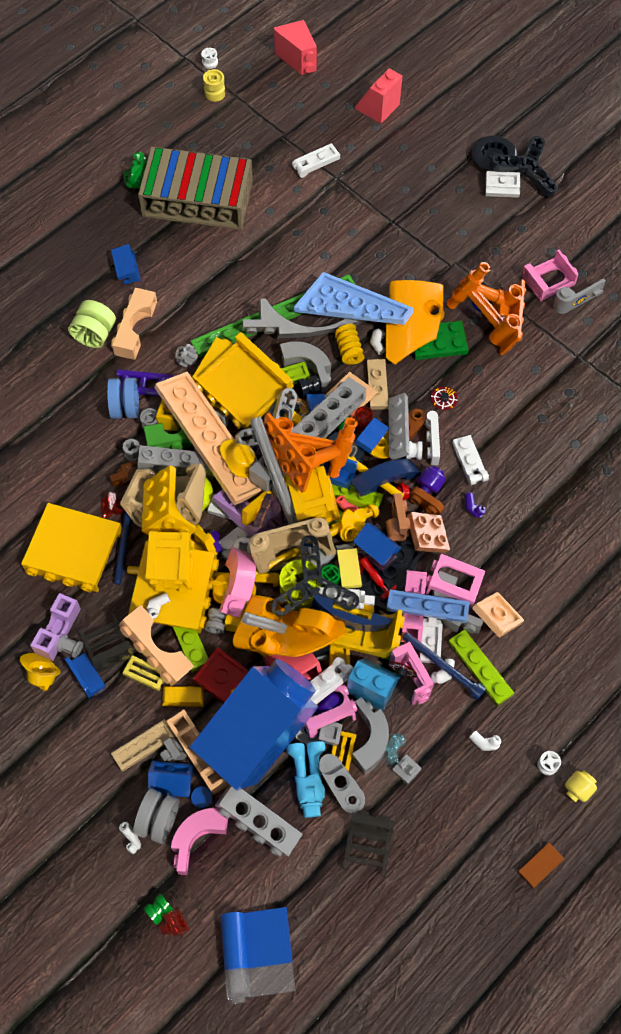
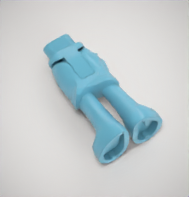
[286,741,326,818]

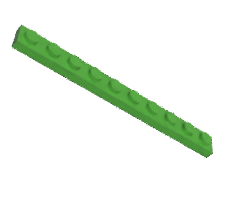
[191,274,356,358]

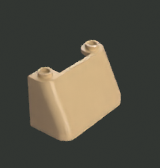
[120,463,206,527]
[249,518,336,574]

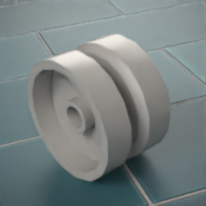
[133,789,180,845]

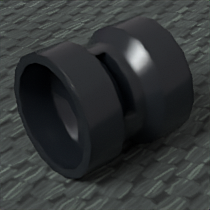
[297,375,320,397]

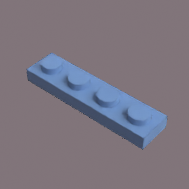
[387,589,470,623]

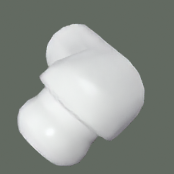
[370,329,386,355]
[146,593,170,619]
[431,659,455,684]
[469,731,501,751]
[119,822,141,854]

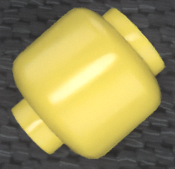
[565,770,597,802]

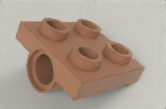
[386,493,410,544]
[407,512,450,553]

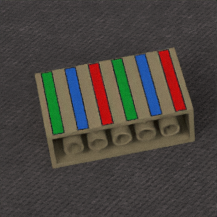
[138,147,253,230]

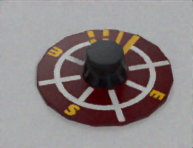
[431,387,458,410]
[389,662,418,678]

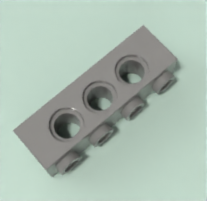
[137,445,213,481]
[215,784,303,857]

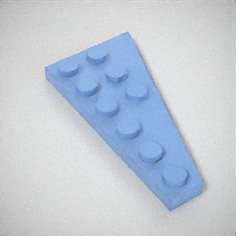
[294,272,414,325]

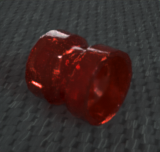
[355,406,373,431]

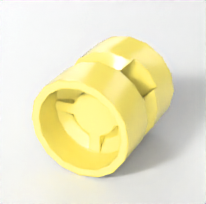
[203,69,225,102]

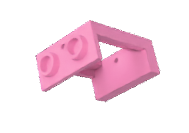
[522,250,579,301]
[426,554,485,612]
[389,642,434,705]
[304,684,357,739]

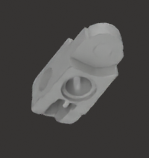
[319,754,365,813]

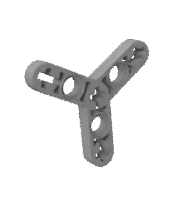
[235,388,297,447]

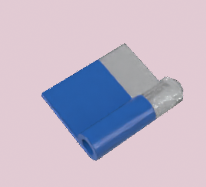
[220,907,296,1004]

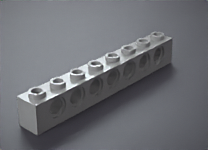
[249,377,366,492]

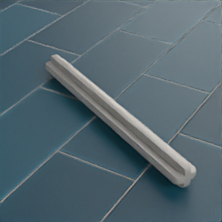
[250,417,299,525]

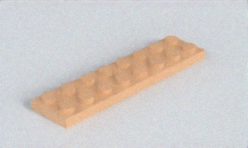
[155,372,264,505]

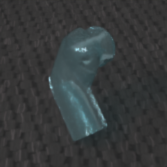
[386,734,406,765]

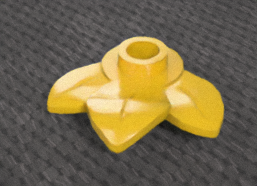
[339,508,368,542]

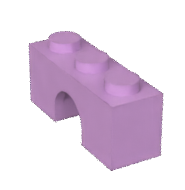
[30,593,81,661]

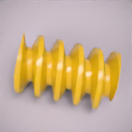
[335,324,365,365]

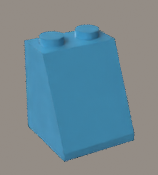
[347,658,401,712]

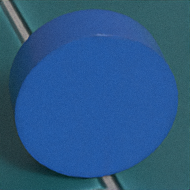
[191,787,213,809]

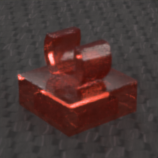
[102,492,123,518]
[160,910,190,936]

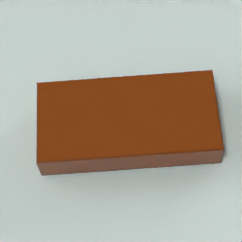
[518,842,564,889]

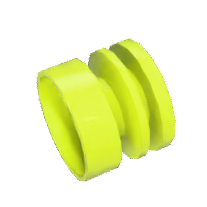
[279,560,320,610]

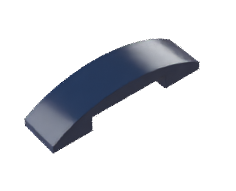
[350,459,421,497]
[311,594,392,632]

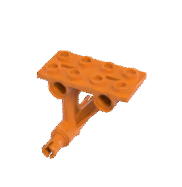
[447,262,526,355]
[263,413,357,493]

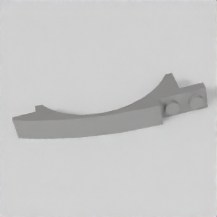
[241,299,368,339]

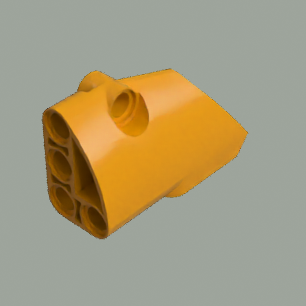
[386,280,445,365]
[233,595,347,657]

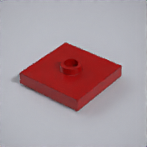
[193,647,249,703]

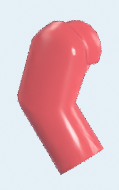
[336,495,359,512]

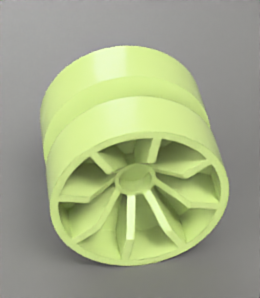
[68,300,116,348]

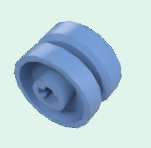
[107,378,139,419]

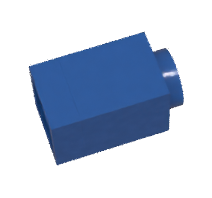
[190,659,318,791]

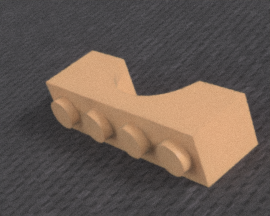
[111,288,157,360]
[119,605,194,686]
[167,710,229,795]

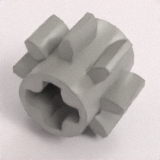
[175,344,198,367]

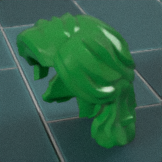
[123,151,147,190]

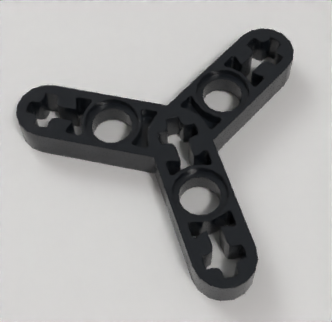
[489,136,558,197]
[271,535,359,617]

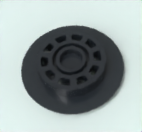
[471,135,517,172]

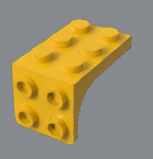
[142,465,196,535]
[329,605,405,659]

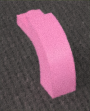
[219,547,256,618]
[401,571,427,643]
[171,808,228,875]

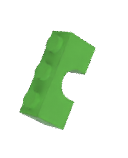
[144,423,194,450]

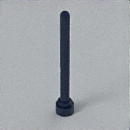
[114,508,131,585]
[402,632,486,700]

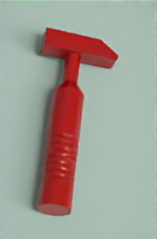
[359,557,396,600]

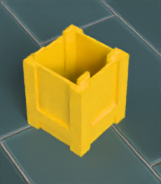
[286,465,341,523]
[145,531,195,592]

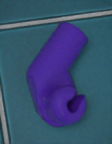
[464,493,486,518]
[209,531,224,555]

